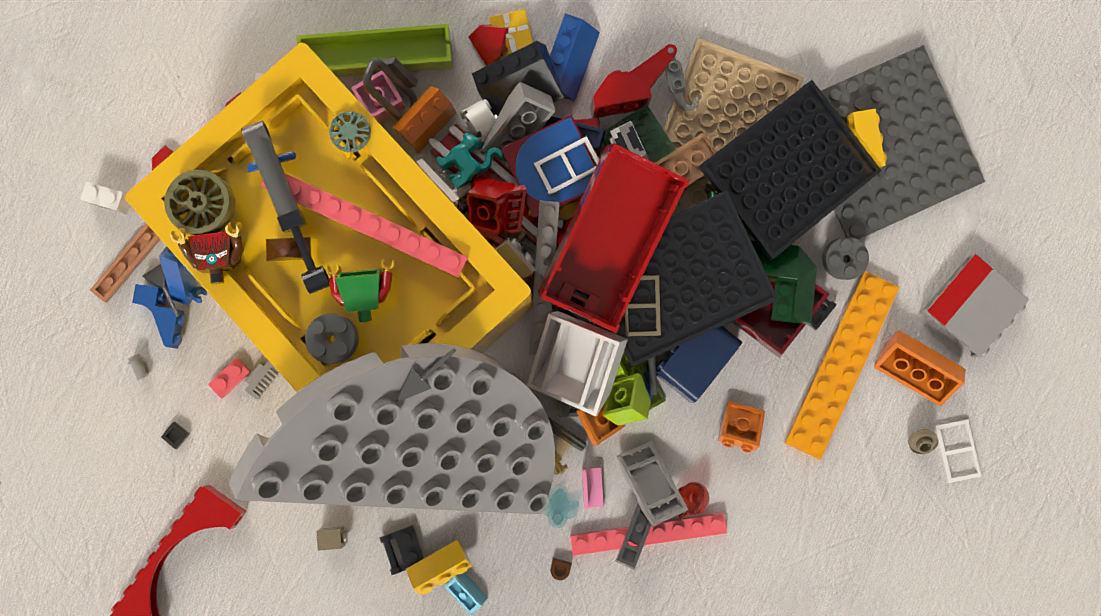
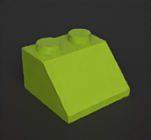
[603,373,651,426]

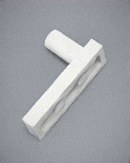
[416,158,471,208]

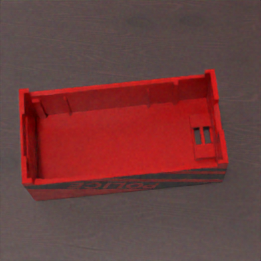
[537,143,690,333]

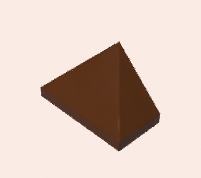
[266,237,311,261]

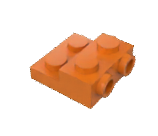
[718,401,765,453]
[576,403,626,445]

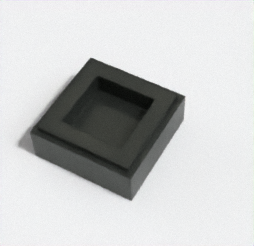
[161,422,190,449]

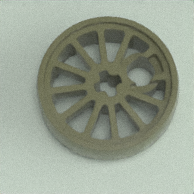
[164,170,235,236]

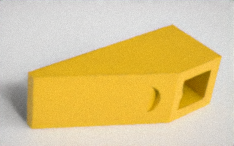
[847,109,886,168]

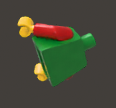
[326,259,395,322]

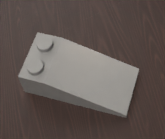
[481,82,556,162]

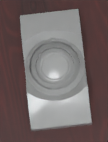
[617,441,688,526]

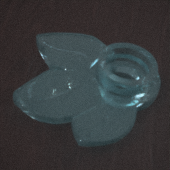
[542,488,579,528]

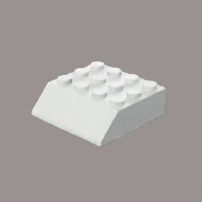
[527,311,628,416]

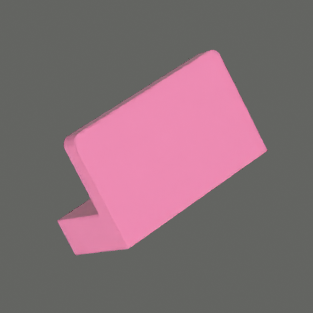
[582,467,604,509]

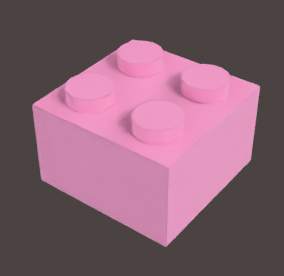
[351,71,405,123]

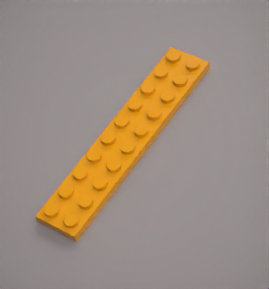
[784,271,900,460]

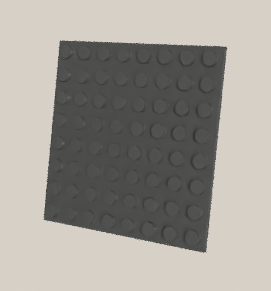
[821,45,985,240]

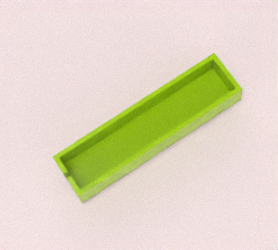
[296,24,453,77]

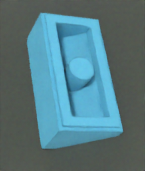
[444,572,488,615]

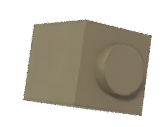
[317,526,348,551]

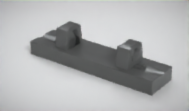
[615,503,651,570]

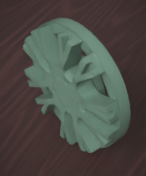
[329,111,371,152]

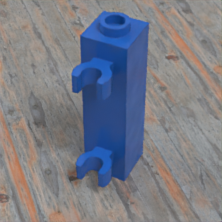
[159,246,208,305]

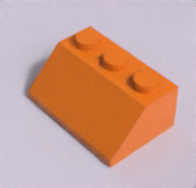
[392,86,457,154]

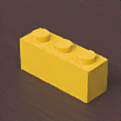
[406,540,472,595]

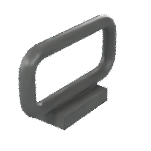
[363,57,418,121]

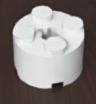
[460,99,498,144]

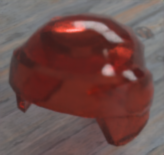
[677,482,710,520]

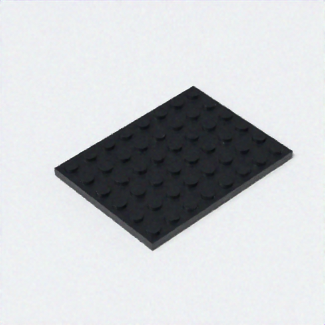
[698,80,882,261]
[616,190,779,367]

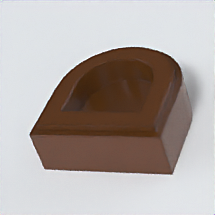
[550,557,572,580]

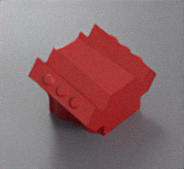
[466,176,527,234]

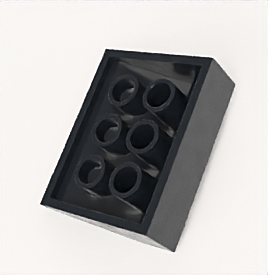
[472,41,565,116]

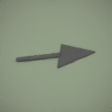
[396,348,456,402]

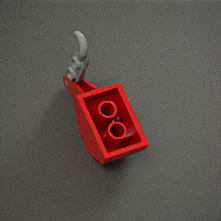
[590,44,699,118]

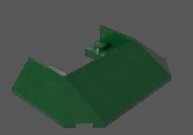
[751,241,817,325]

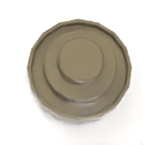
[908,429,939,454]

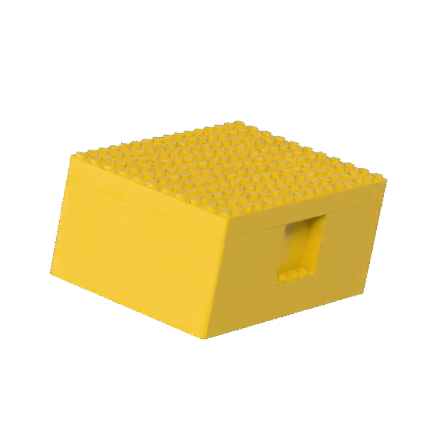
[125,43,533,392]

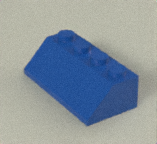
[550,13,600,102]

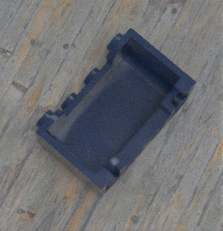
[656,326,742,403]

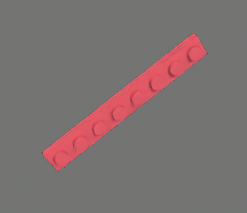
[570,513,727,556]

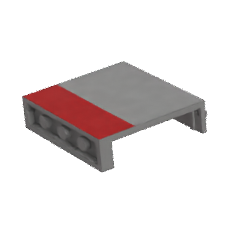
[920,254,1029,358]

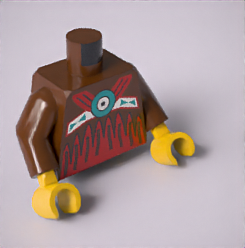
[170,222,244,284]

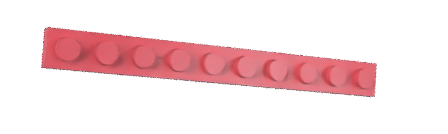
[260,173,468,278]

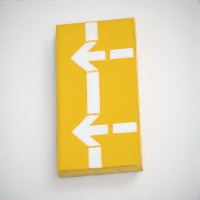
[489,9,533,59]

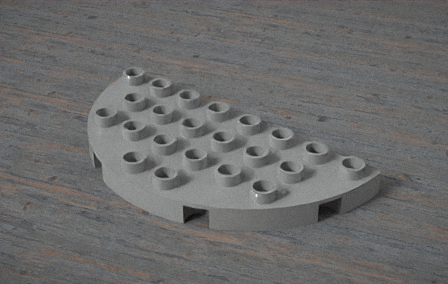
[229,343,555,515]

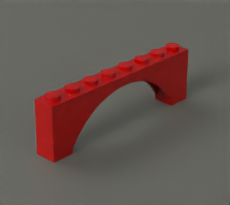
[110,485,247,616]

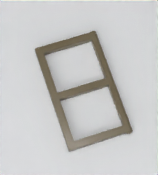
[624,275,661,337]

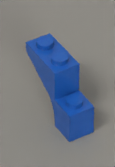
[132,284,186,349]

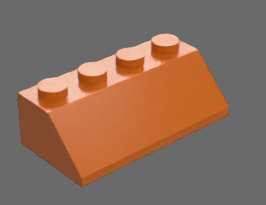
[874,330,966,407]

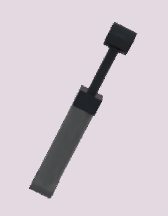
[241,120,330,294]

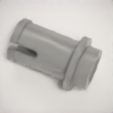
[128,354,149,380]

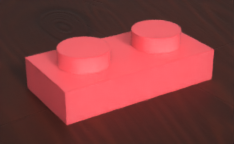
[208,358,251,398]

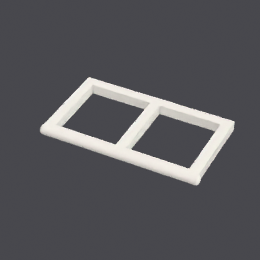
[534,136,599,195]
[934,418,982,483]

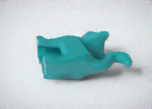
[436,132,504,190]

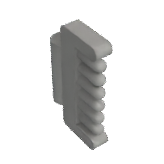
[245,361,278,399]

